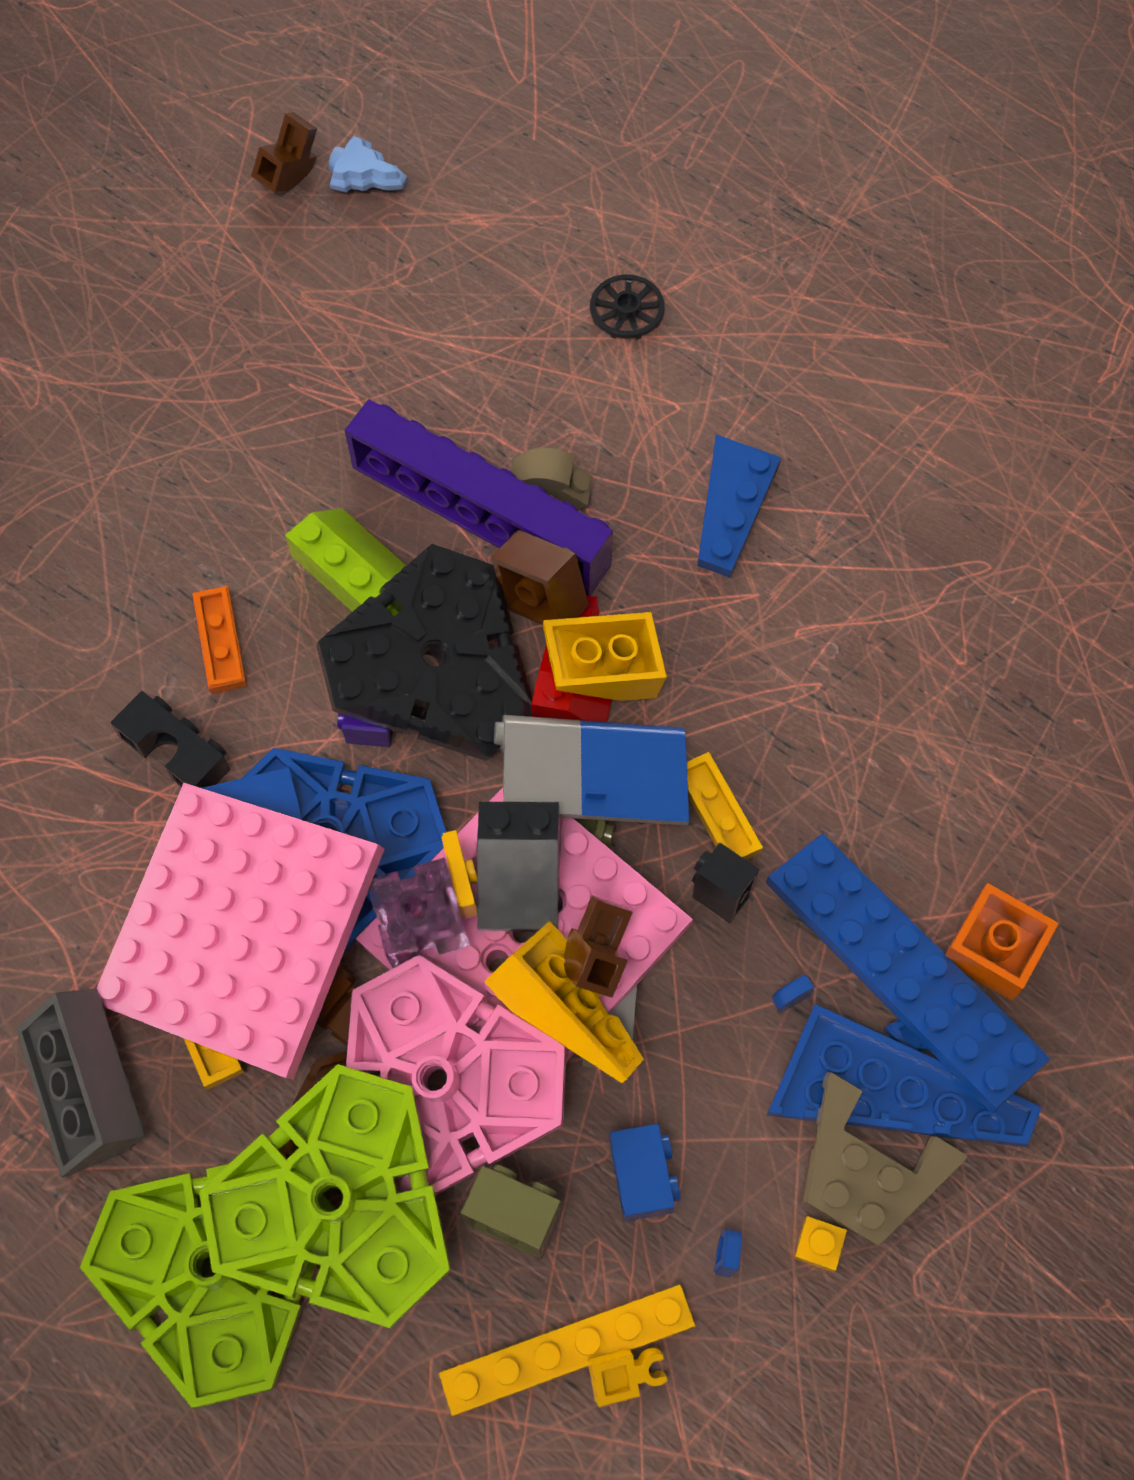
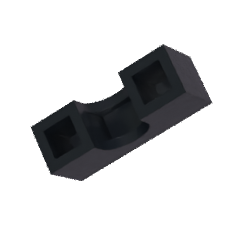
[110,691,230,788]

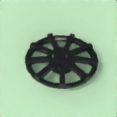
[590,274,665,340]

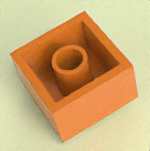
[945,883,1059,1001]

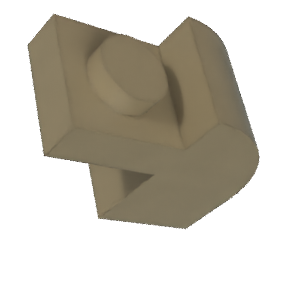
[511,448,593,510]

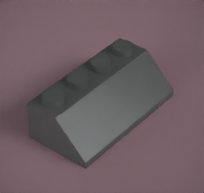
[16,989,145,1177]

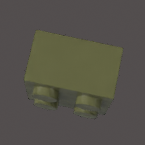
[461,1164,561,1260]

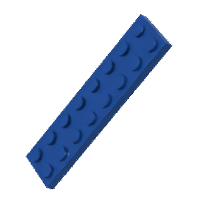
[766,833,1051,1114]

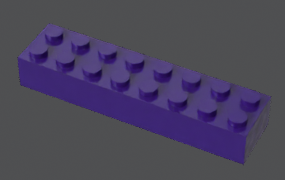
[345,399,613,596]

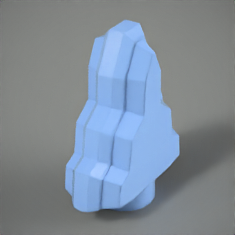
[329,136,408,192]

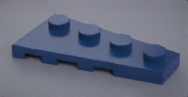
[697,434,781,578]

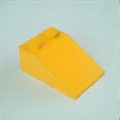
[543,612,667,701]

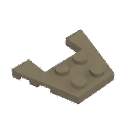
[803,1072,968,1246]

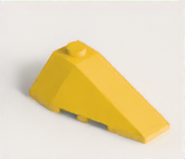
[484,921,644,1083]

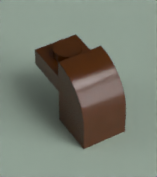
[251,112,317,193]
[564,895,633,998]

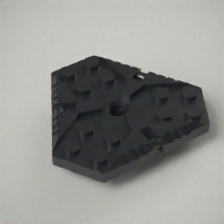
[316,544,532,761]

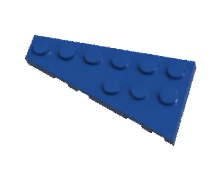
[766,1004,1042,1147]

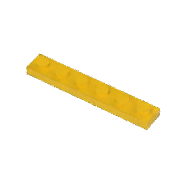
[439,1285,695,1417]

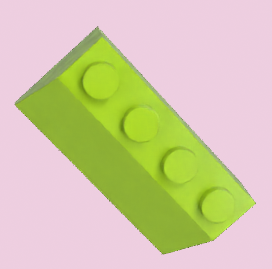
[285,508,407,616]

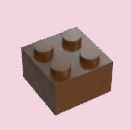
[491,530,589,625]

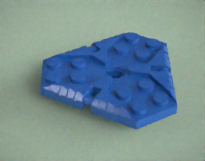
[242,748,446,957]

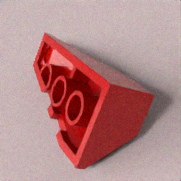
[531,595,612,722]

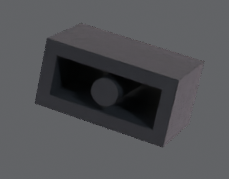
[691,843,759,924]

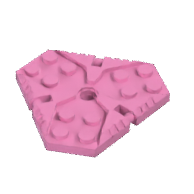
[346,955,567,1195]

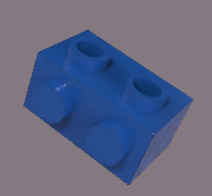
[609,1123,680,1222]

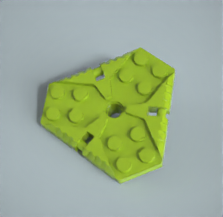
[199,1064,451,1328]
[80,1164,336,1409]

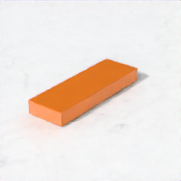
[192,586,247,694]

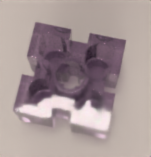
[369,858,470,968]

